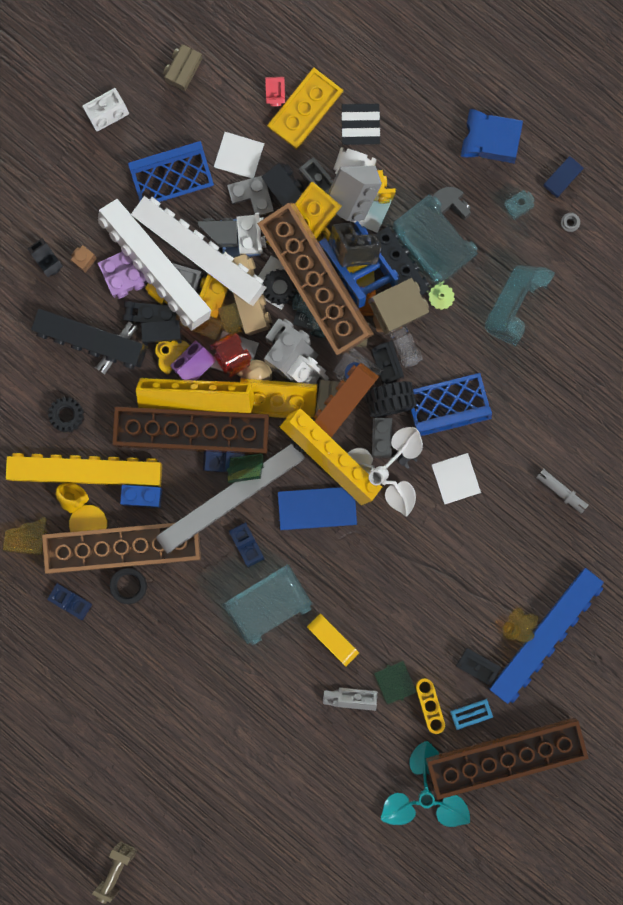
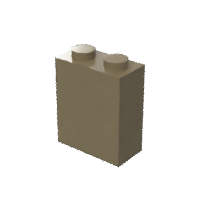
[368,278,429,335]

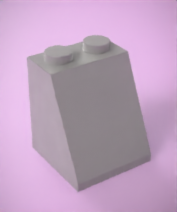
[264,327,318,383]

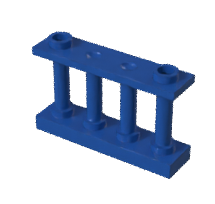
[319,221,399,309]

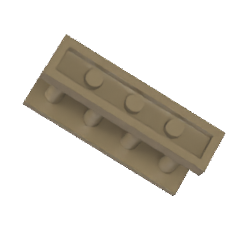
[92,841,138,904]

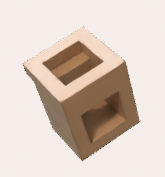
[70,245,97,273]

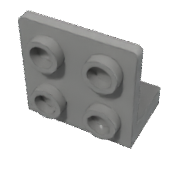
[266,318,311,346]

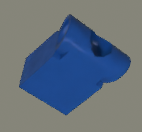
[460,109,523,164]

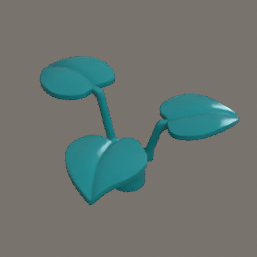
[381,741,470,827]

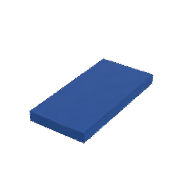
[278,487,357,530]

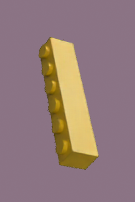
[136,378,255,413]
[280,408,382,505]

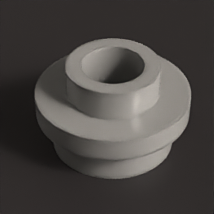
[561,213,580,232]

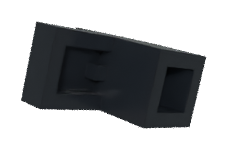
[27,238,63,277]

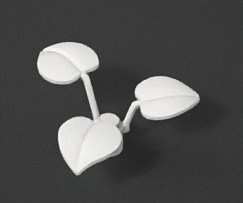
[347,427,423,516]

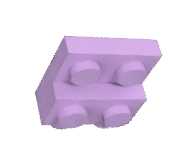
[98,252,148,299]

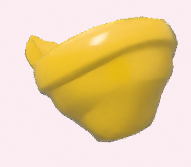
[55,482,89,513]

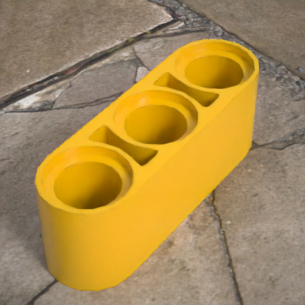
[307,613,359,666]
[416,678,445,734]

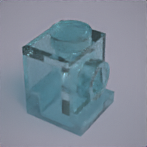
[504,190,535,220]

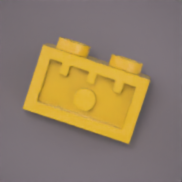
[374,170,396,204]
[199,273,228,319]

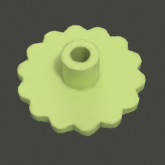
[429,284,455,310]

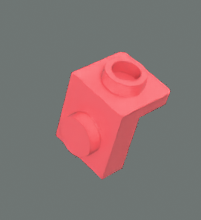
[265,77,285,106]

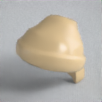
[232,360,272,381]

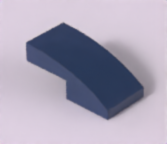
[543,156,584,198]
[203,451,245,473]
[229,522,265,567]
[47,583,92,621]

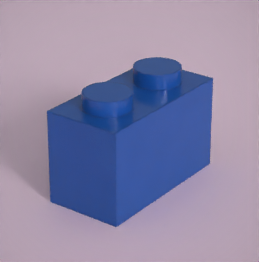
[120,485,162,508]

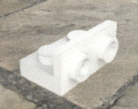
[83,88,129,131]
[237,213,266,255]
[287,355,329,384]

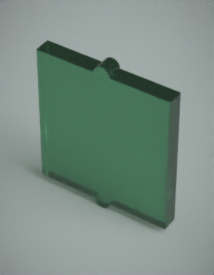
[227,453,264,483]
[374,661,416,705]

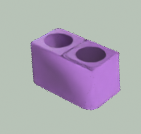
[170,340,216,380]

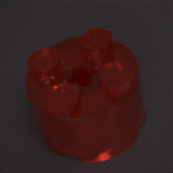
[210,333,252,378]

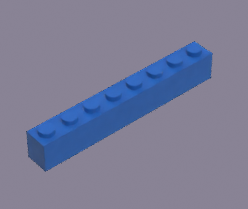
[488,568,604,704]

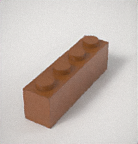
[313,363,379,437]

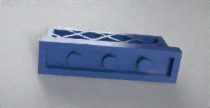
[128,141,214,202]
[411,373,492,436]

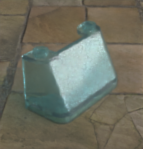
[393,194,478,287]
[485,265,555,347]
[222,564,313,646]

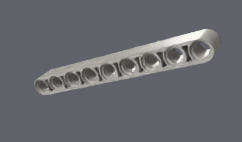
[156,443,305,554]

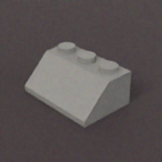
[328,166,382,221]

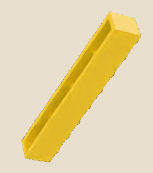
[6,453,162,487]

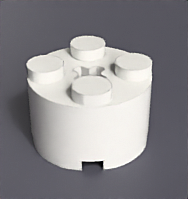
[333,147,377,174]

